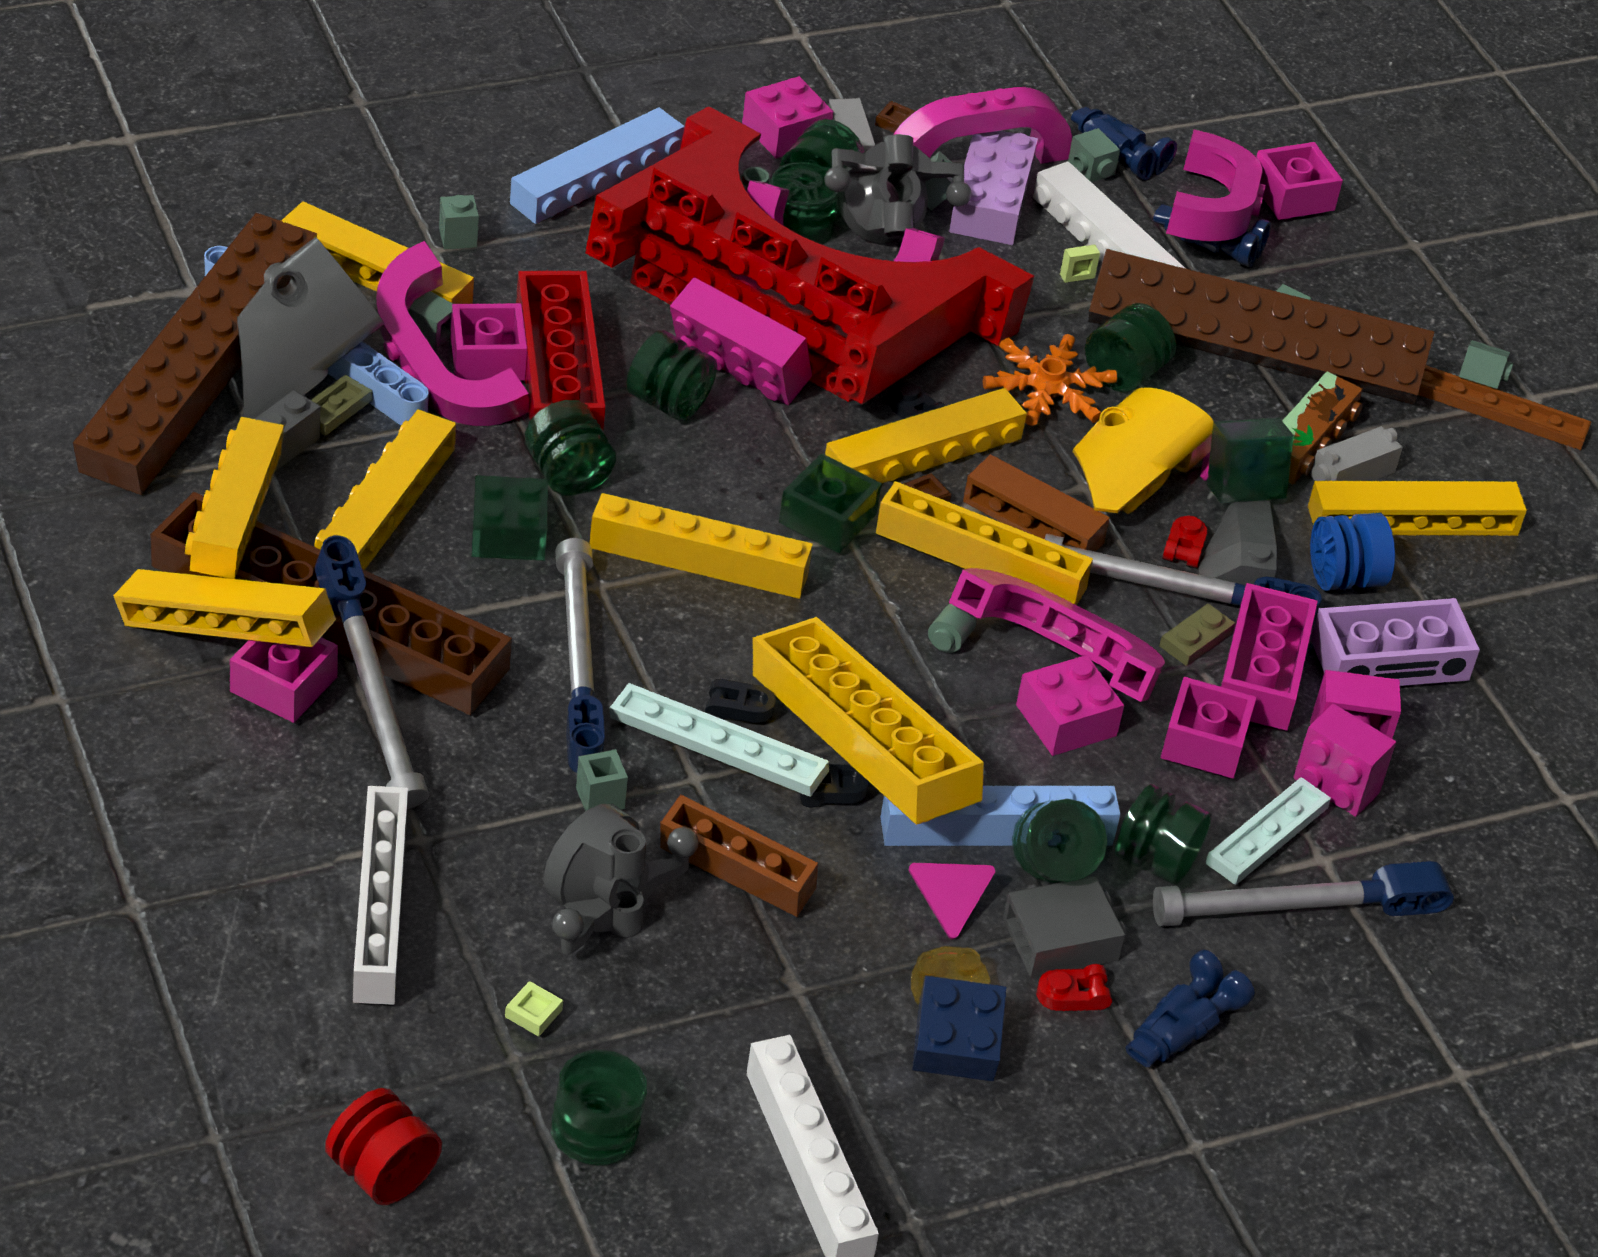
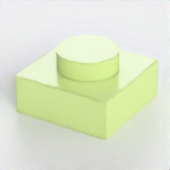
[1060,245,1100,283]
[505,981,563,1036]

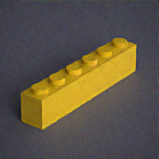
[281,201,474,304]
[823,388,1027,495]
[314,409,456,570]
[185,417,284,579]
[876,481,1093,605]
[1308,481,1527,536]
[590,493,813,599]
[113,569,336,647]

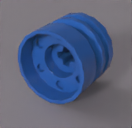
[1310,513,1395,590]

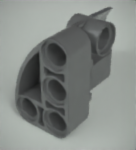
[237,237,385,419]

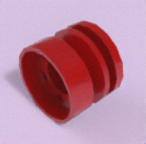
[325,1088,442,1205]

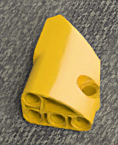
[1073,388,1216,514]

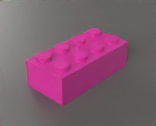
[670,277,812,406]
[1221,583,1318,731]

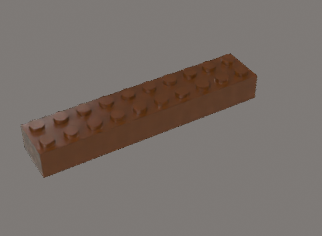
[73,213,317,495]
[1088,249,1435,405]
[150,492,512,715]

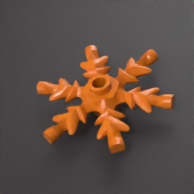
[983,334,1117,426]

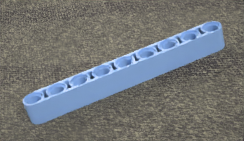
[204,246,429,425]

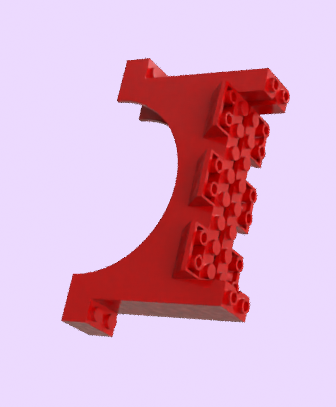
[585,106,1034,404]

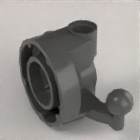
[824,134,972,244]
[543,804,699,955]

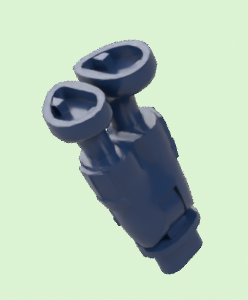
[1071,107,1177,180]
[1153,204,1271,267]
[1125,949,1255,1068]

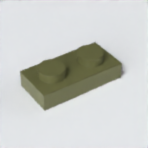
[311,374,372,436]
[1159,604,1235,666]

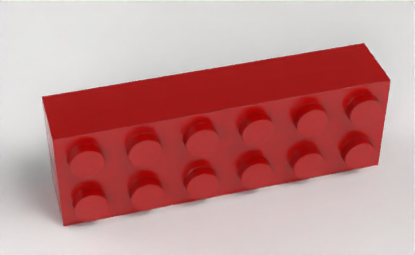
[516,271,605,440]

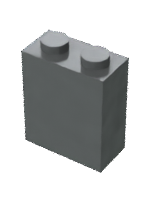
[1002,876,1127,978]

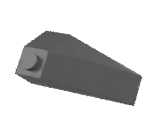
[1198,495,1277,585]

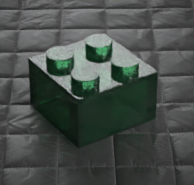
[1207,418,1294,503]
[779,453,882,553]
[472,475,548,561]

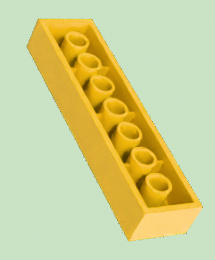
[753,617,984,825]

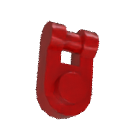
[1162,515,1207,568]
[1036,964,1112,1011]

